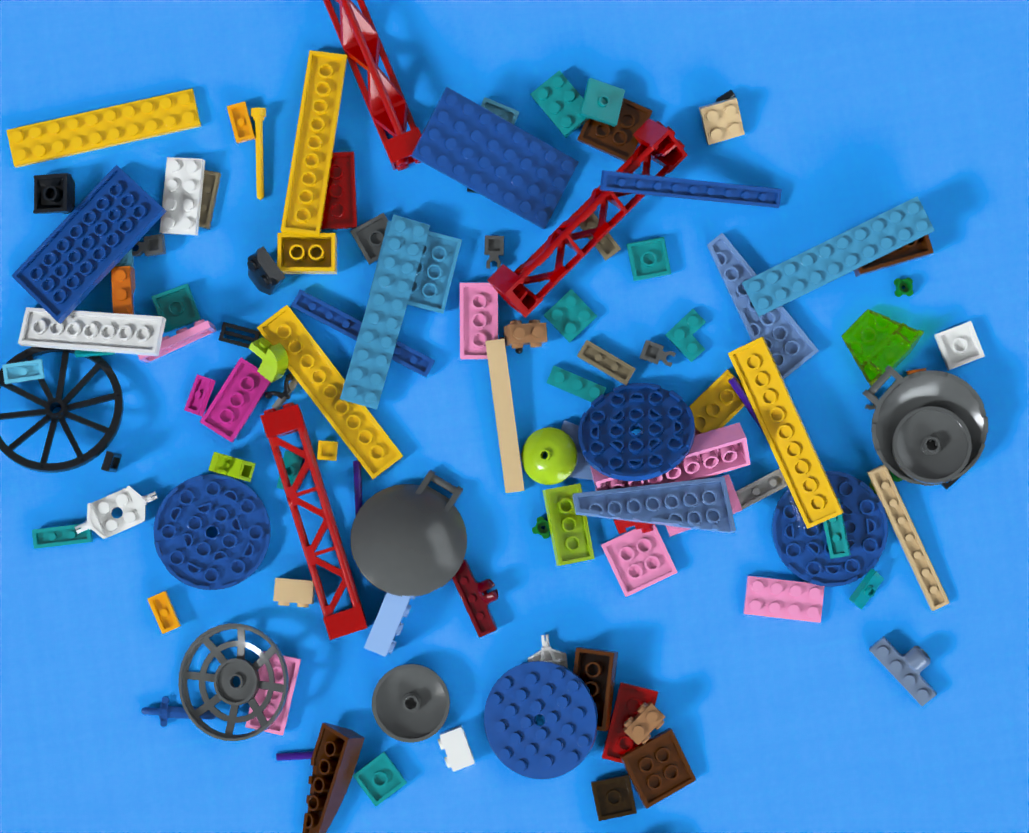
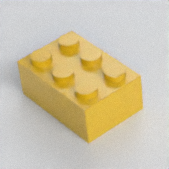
[277,233,337,274]

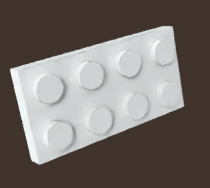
[160,157,205,236]

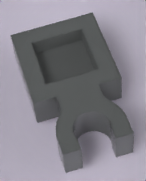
[132,234,166,257]
[484,235,504,269]
[639,340,676,367]

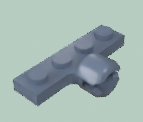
[869,636,937,707]

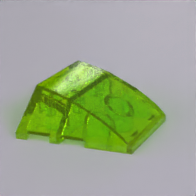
[841,309,924,387]

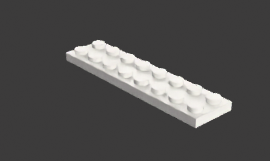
[18,307,166,356]

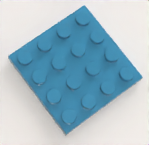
[369,220,462,314]

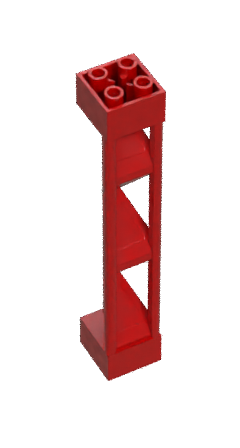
[323,0,421,171]

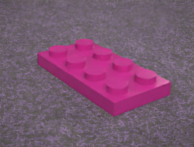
[200,358,271,443]

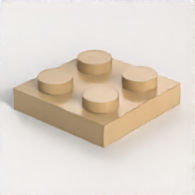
[699,97,745,145]

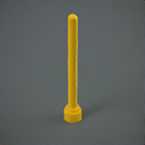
[251,108,266,200]

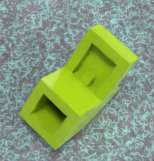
[249,337,288,383]
[209,452,256,482]

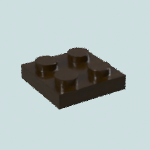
[591,774,637,821]

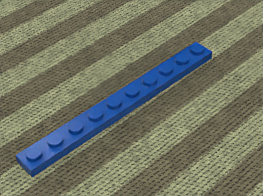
[600,170,782,208]

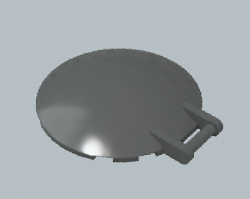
[862,365,988,486]
[351,470,467,597]

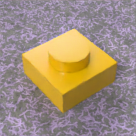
[317,440,338,461]

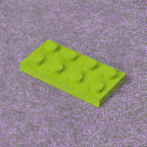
[542,483,595,566]

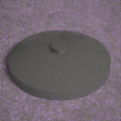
[892,406,972,484]
[372,664,450,743]

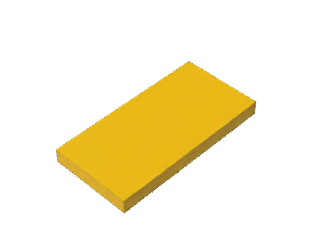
[689,369,746,435]

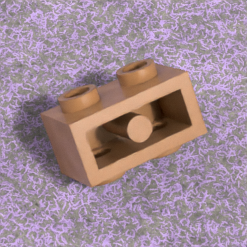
[504,320,548,349]
[623,701,665,745]

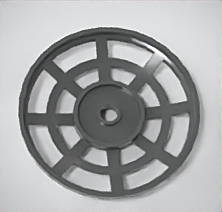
[178,623,289,741]

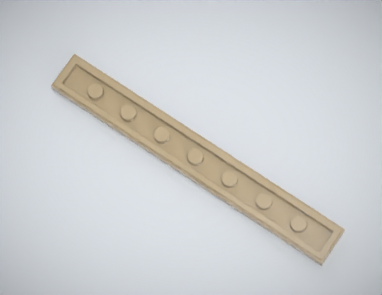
[485,339,525,493]
[867,464,950,611]

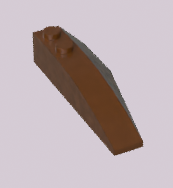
[302,723,365,833]

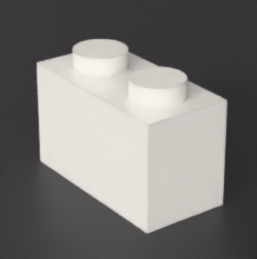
[437,725,475,772]

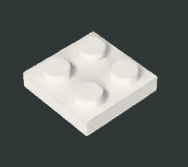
[934,321,985,370]

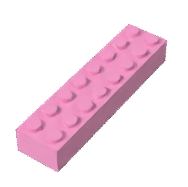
[590,423,751,491]

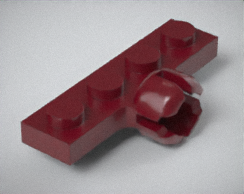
[452,559,499,638]

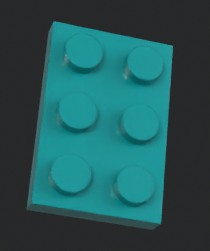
[530,70,590,138]

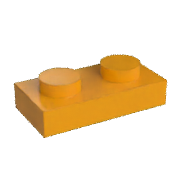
[227,101,255,144]
[147,591,181,634]

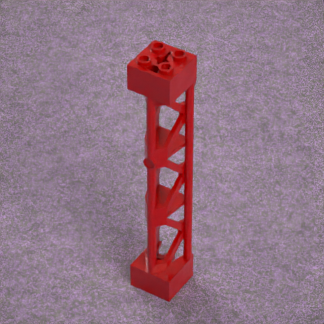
[487,119,687,318]
[260,402,368,640]

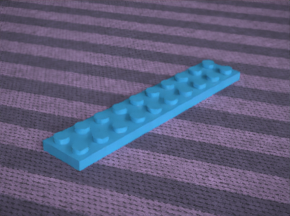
[742,196,935,317]
[340,214,430,410]

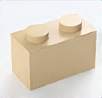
[273,577,315,608]

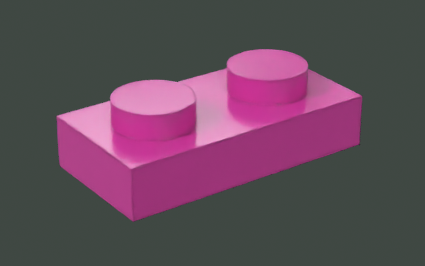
[184,374,216,417]

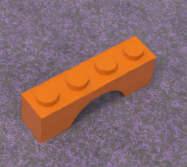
[111,266,136,314]

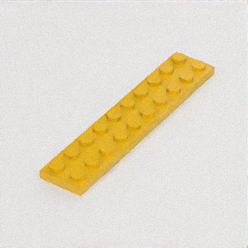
[281,50,347,237]
[6,89,202,168]
[257,305,404,480]
[728,337,844,529]

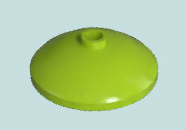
[521,427,577,485]

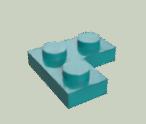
[665,309,706,362]

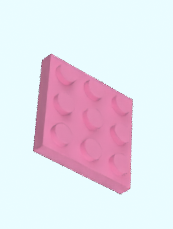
[601,525,678,597]

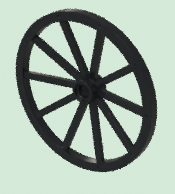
[0,347,124,473]

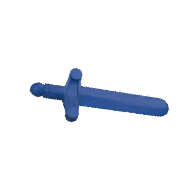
[141,697,216,727]

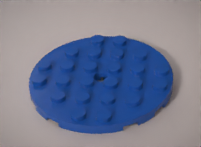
[578,383,695,481]
[772,471,888,587]
[153,474,271,590]
[484,661,598,779]

